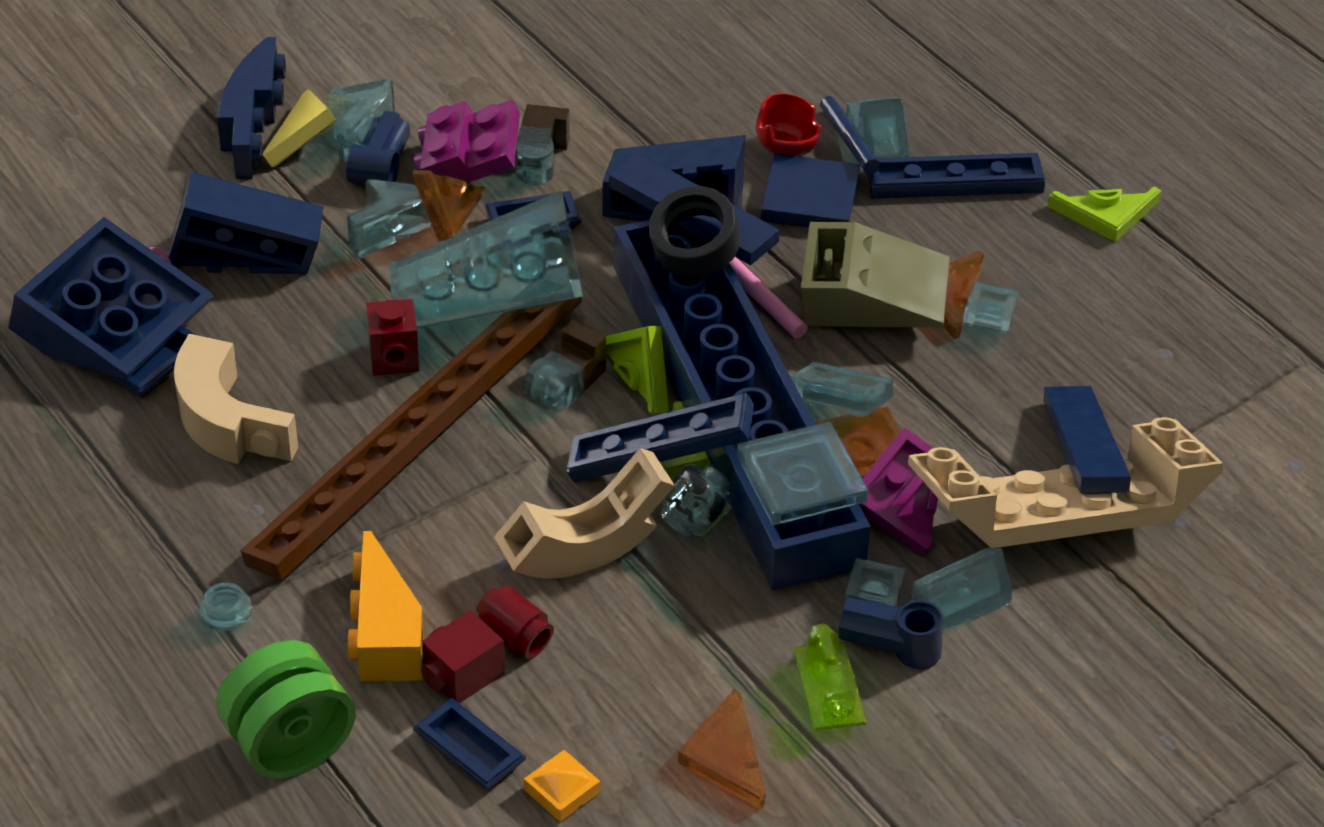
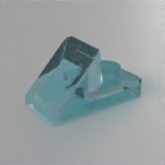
[327,79,395,162]
[846,98,910,158]
[347,180,434,259]

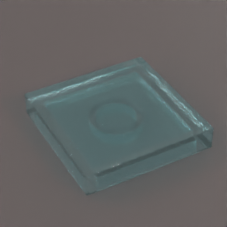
[737,422,868,525]

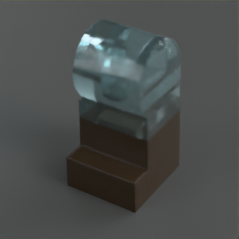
[516,104,570,185]
[523,320,606,411]

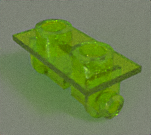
[793,624,866,731]

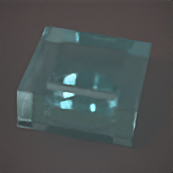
[963,282,1019,335]
[844,558,906,606]

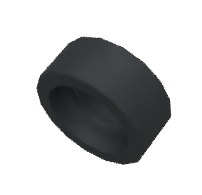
[649,186,741,278]

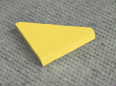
[262,89,336,167]

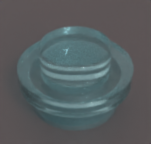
[200,582,252,631]

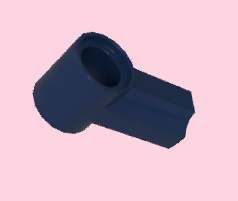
[346,111,410,189]
[839,596,943,669]

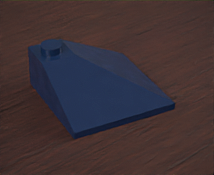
[8,217,214,380]

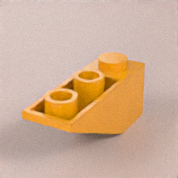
[348,531,424,681]

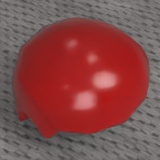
[755,93,822,157]

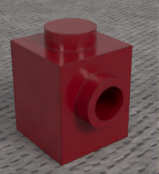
[366,299,420,376]
[421,610,505,703]

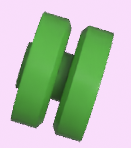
[215,640,356,780]

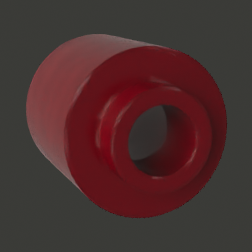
[477,586,554,659]

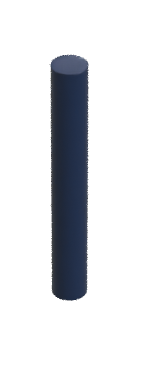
[820,96,880,174]

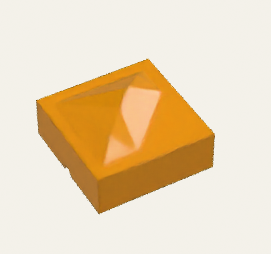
[524,750,600,822]

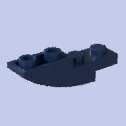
[217,37,286,179]

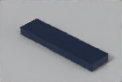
[609,153,780,266]
[867,153,1045,199]
[1043,386,1131,494]
[566,393,754,483]

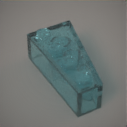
[390,190,583,329]

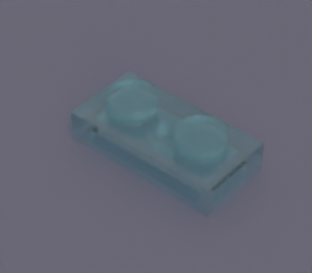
[791,362,894,416]

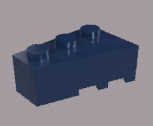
[602,135,746,222]
[167,172,324,274]

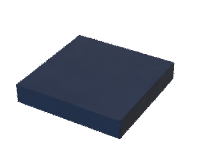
[761,153,860,227]

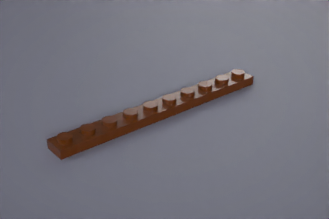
[240,277,582,580]

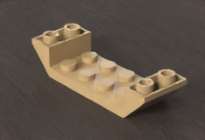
[908,417,1223,548]

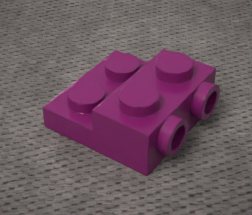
[414,100,520,194]

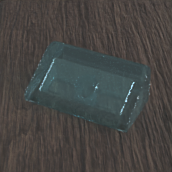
[912,547,1012,634]

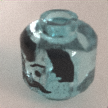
[660,464,733,539]

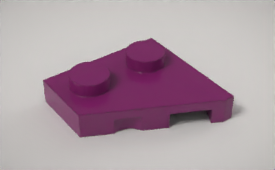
[852,427,938,558]

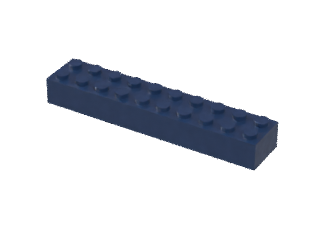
[614,220,870,590]

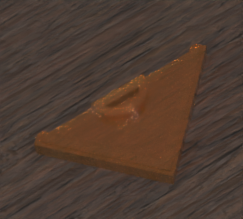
[412,170,486,241]
[944,251,984,339]
[678,689,766,810]

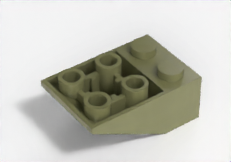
[801,222,950,328]

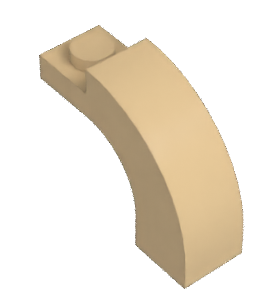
[174,334,298,465]
[494,448,675,579]

